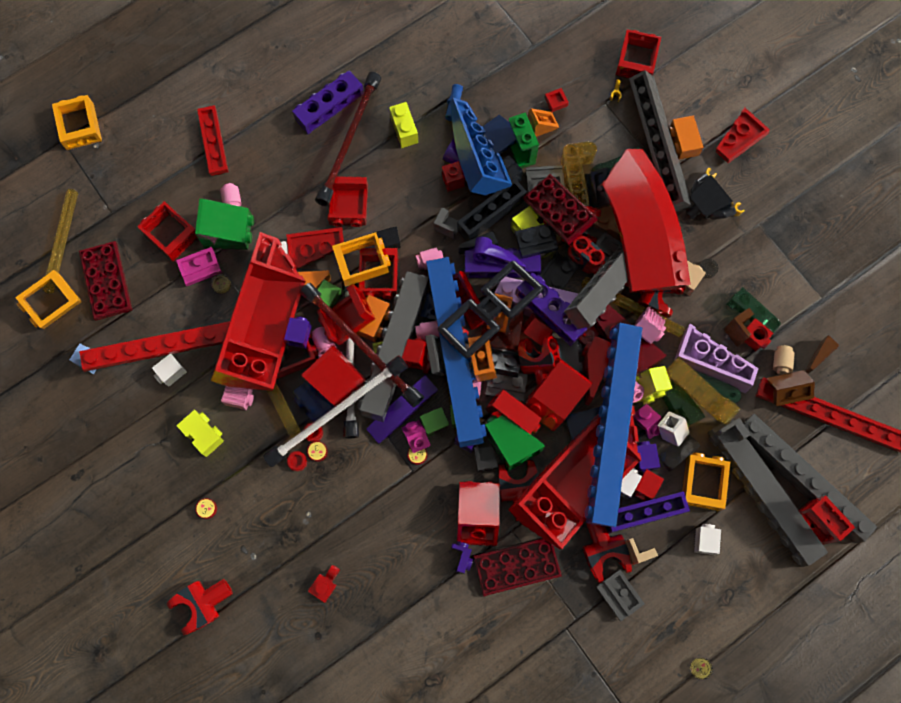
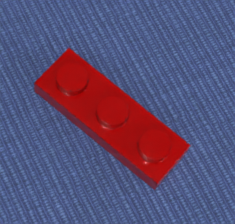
[453,271,485,330]

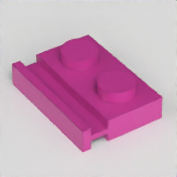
[176,247,222,286]

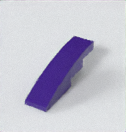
[366,375,438,444]

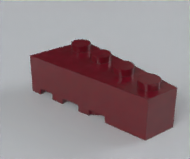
[593,304,667,376]

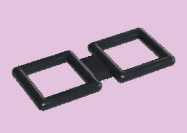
[438,260,544,359]

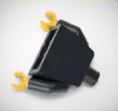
[686,168,745,220]

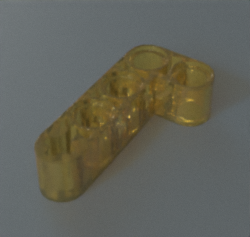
[561,142,597,206]
[666,357,740,425]

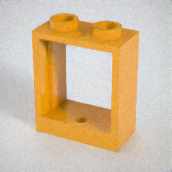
[52,95,102,150]
[332,232,391,287]
[15,270,82,329]
[682,453,730,511]

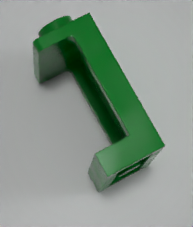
[509,112,539,169]

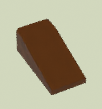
[805,335,839,374]

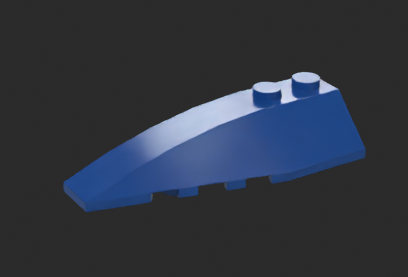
[451,98,512,195]

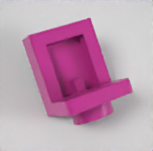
[633,404,662,439]
[402,420,430,453]

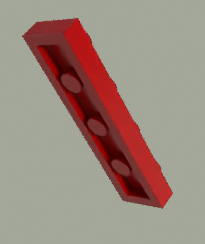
[197,105,229,176]

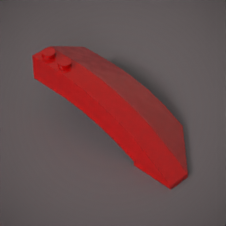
[600,149,691,292]
[211,232,306,391]
[508,405,641,550]

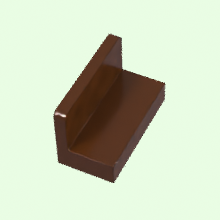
[724,308,754,347]
[767,370,815,406]

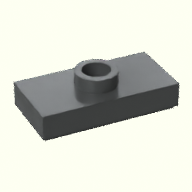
[425,334,447,376]

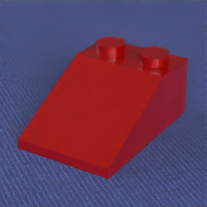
[581,336,611,406]
[524,359,593,432]

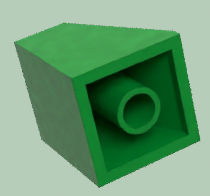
[195,199,254,250]
[485,415,545,472]

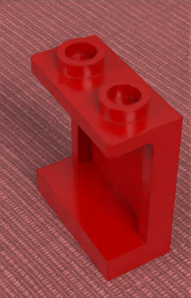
[328,176,368,227]
[317,284,376,345]

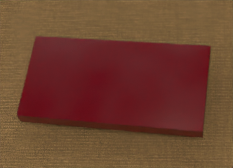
[522,174,598,245]
[79,241,133,321]
[473,539,562,597]

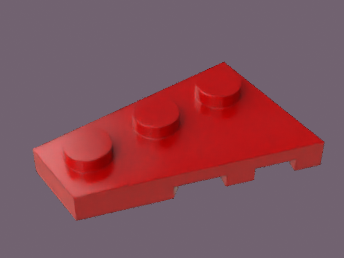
[716,107,770,163]
[286,227,344,270]

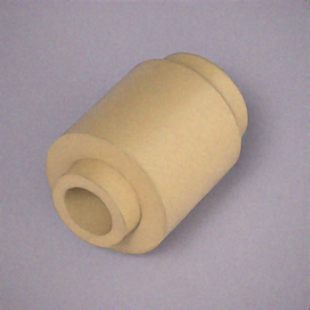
[773,345,795,375]

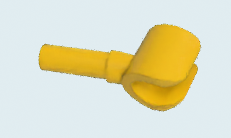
[610,79,622,102]

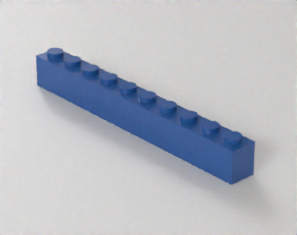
[426,257,487,448]
[585,323,643,527]

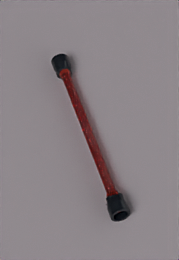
[315,72,382,207]
[300,283,424,408]

